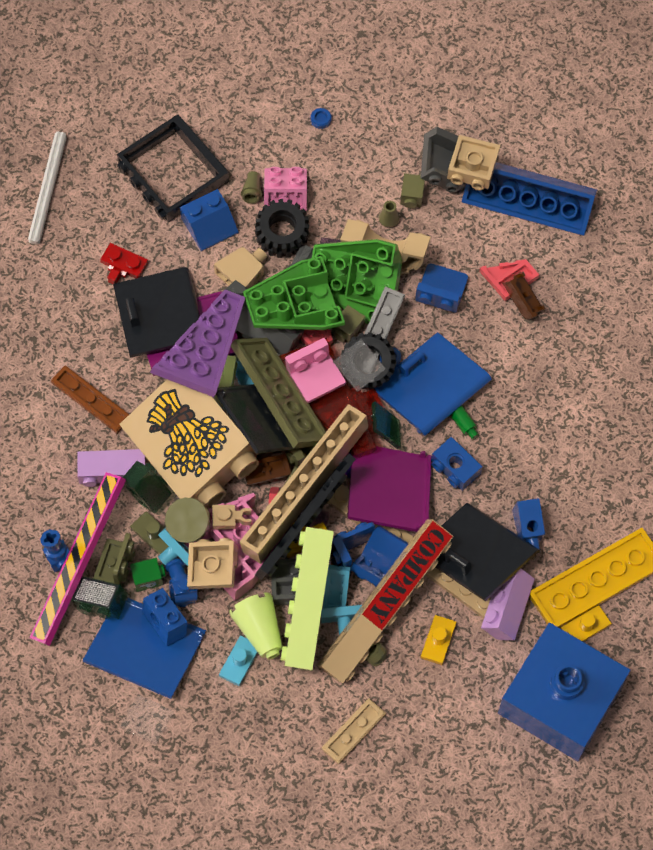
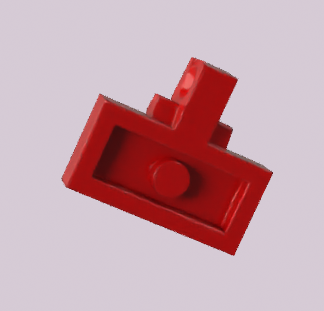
[100,243,148,284]

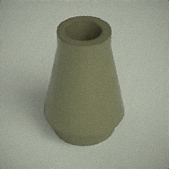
[241,171,262,204]
[379,201,400,227]

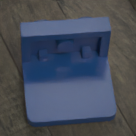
[415,263,468,313]
[331,522,375,573]
[350,526,409,587]

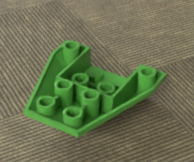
[312,239,402,324]
[243,256,345,330]

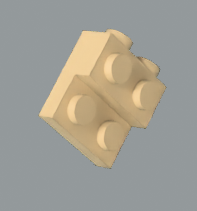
[447,135,500,190]
[187,538,238,589]

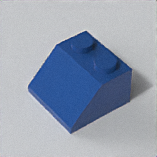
[180,189,239,251]

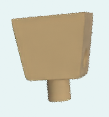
[214,247,267,289]

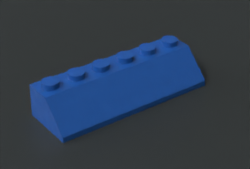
[462,162,597,236]

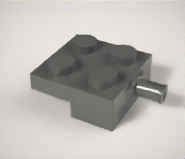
[271,558,299,618]

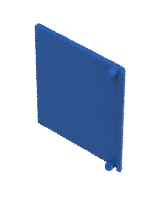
[371,332,492,436]
[83,594,206,699]

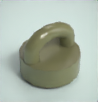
[365,642,387,666]

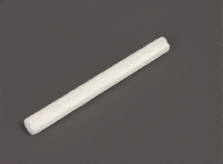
[28,131,67,244]

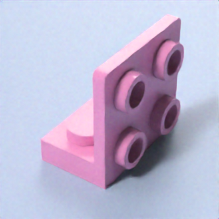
[264,167,307,211]
[285,338,346,403]

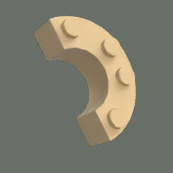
[340,219,431,274]

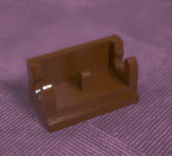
[502,271,546,319]
[245,453,291,486]

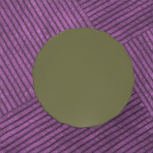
[165,497,210,543]

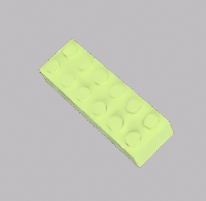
[281,527,334,670]

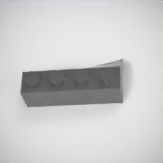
[226,280,305,357]

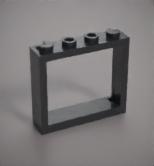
[117,114,229,223]

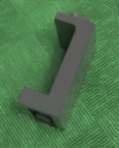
[421,127,466,192]

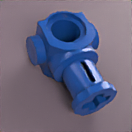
[40,529,69,572]
[165,559,198,607]

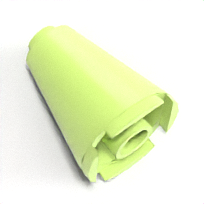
[229,592,282,660]

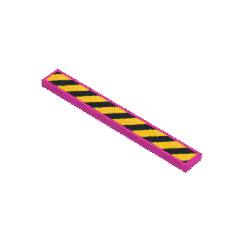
[30,472,126,646]

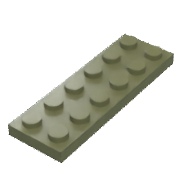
[231,338,326,448]

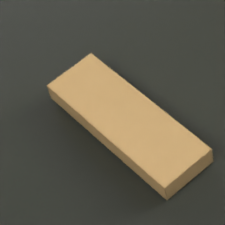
[321,698,386,765]

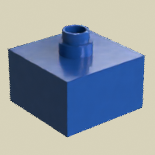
[498,622,631,761]

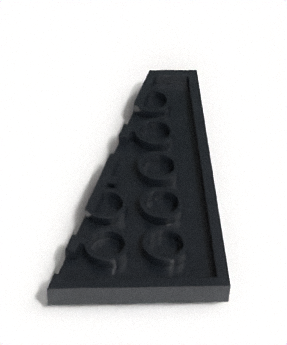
[254,454,356,580]

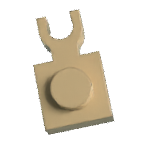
[212,505,251,529]

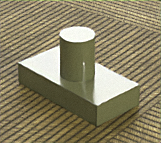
[130,511,169,555]

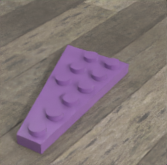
[150,289,245,397]

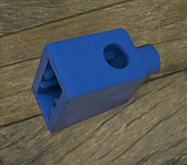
[512,498,545,552]

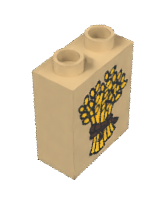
[119,379,259,509]

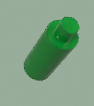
[450,405,479,440]

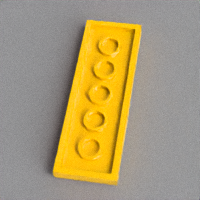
[529,527,653,628]

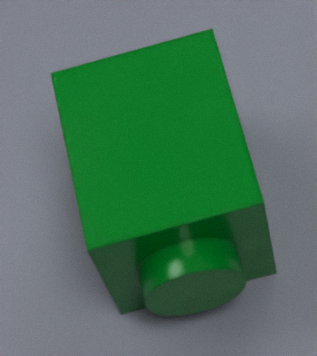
[130,558,166,592]

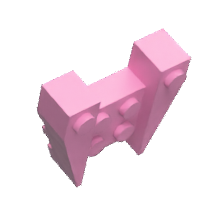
[185,493,286,601]

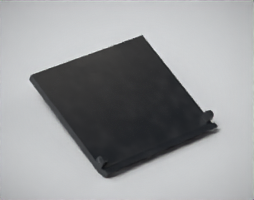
[113,267,201,358]
[216,384,312,454]
[435,503,540,602]

